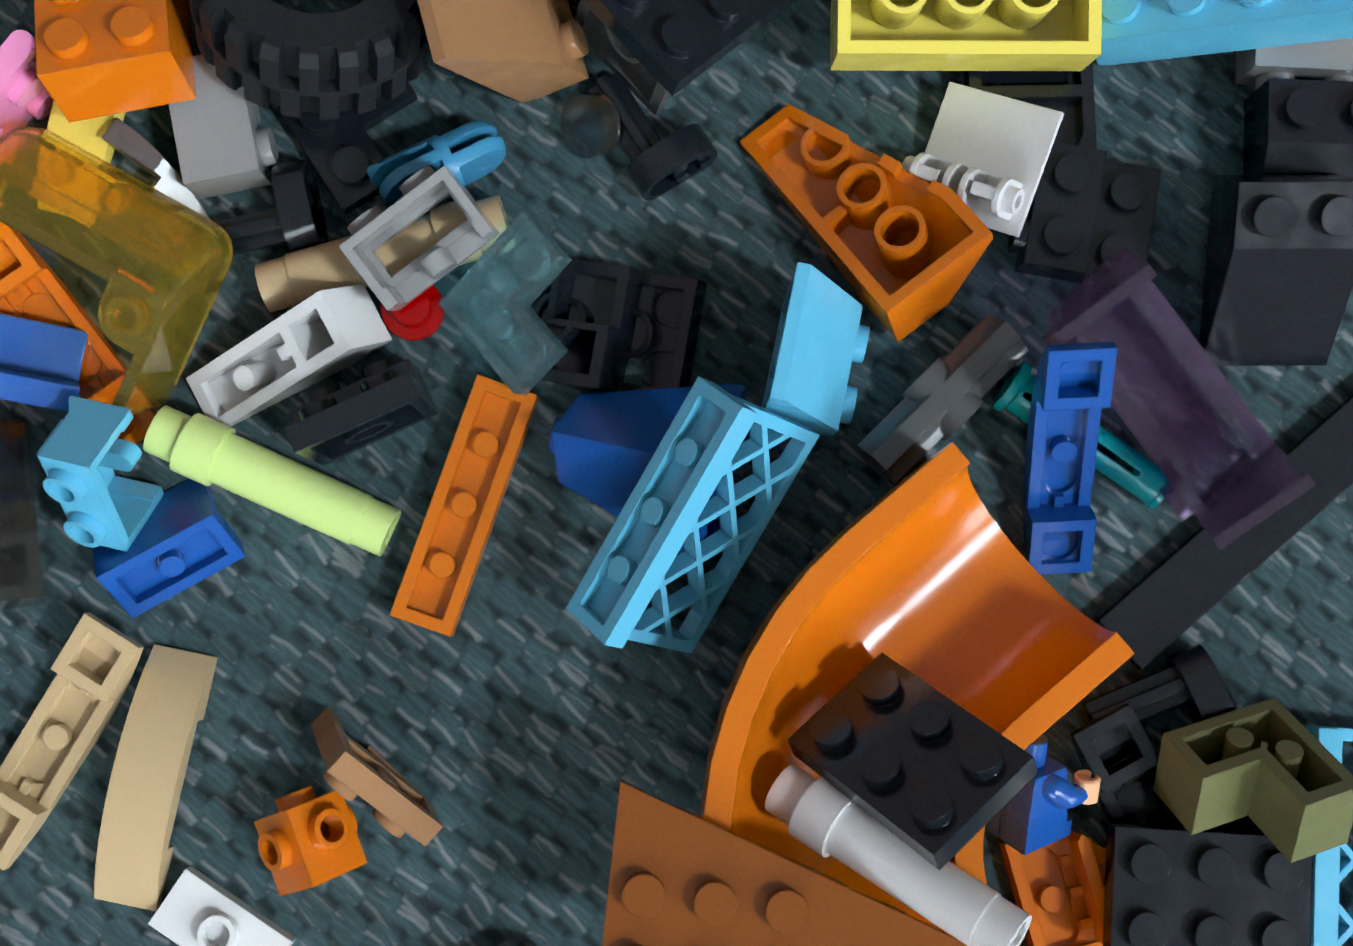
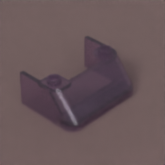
[1042,247,1316,550]

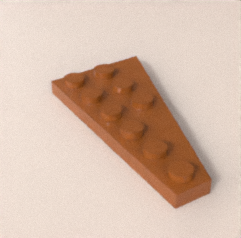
[602,779,967,946]

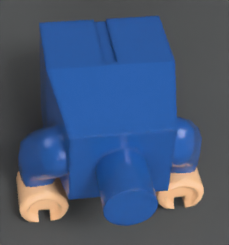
[985,734,1101,855]

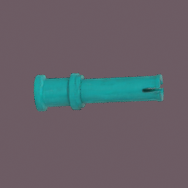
[991,360,1176,509]

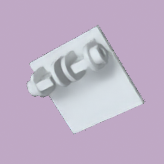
[902,82,1064,238]

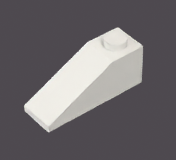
[186,284,392,427]

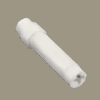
[765,764,1032,946]

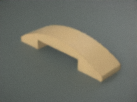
[0,612,144,871]
[94,644,218,912]

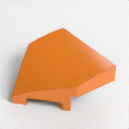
[998,831,1106,946]

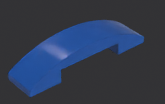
[1023,342,1118,575]

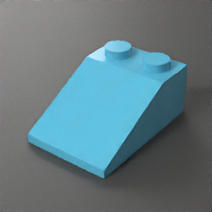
[762,262,870,437]

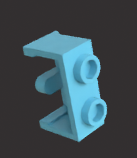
[37,396,164,552]

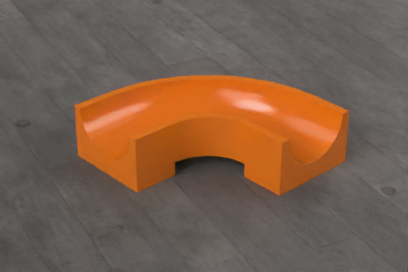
[701,442,1135,933]

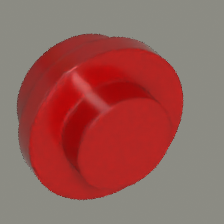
[381,285,445,341]

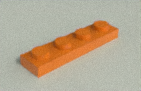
[390,374,539,637]

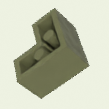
[1153,697,1353,863]

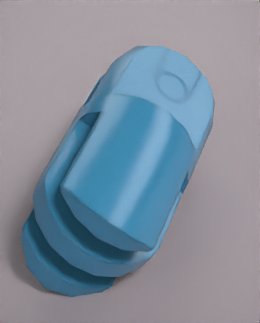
[366,120,506,206]

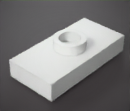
[148,866,296,946]

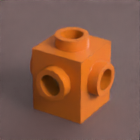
[254,785,367,896]

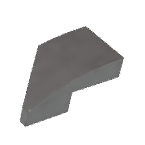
[102,117,211,231]

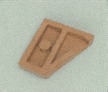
[311,706,443,846]

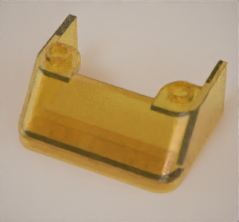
[0,127,233,415]

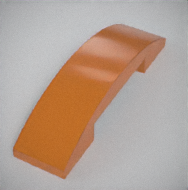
[0,214,157,444]

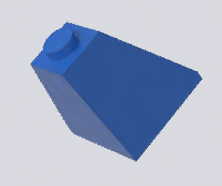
[549,383,748,563]

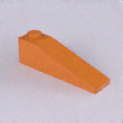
[739,104,993,342]

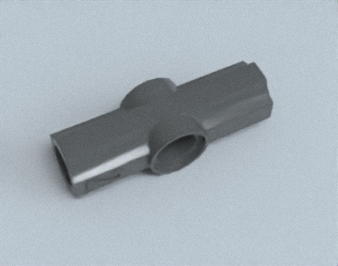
[854,313,1029,486]

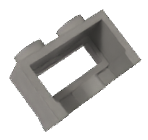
[339,166,500,311]

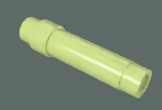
[143,405,401,557]

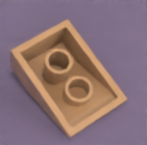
[417,0,589,103]

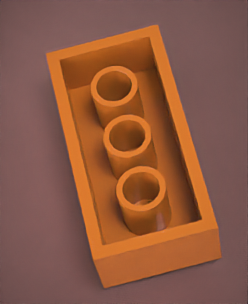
[34,0,196,123]

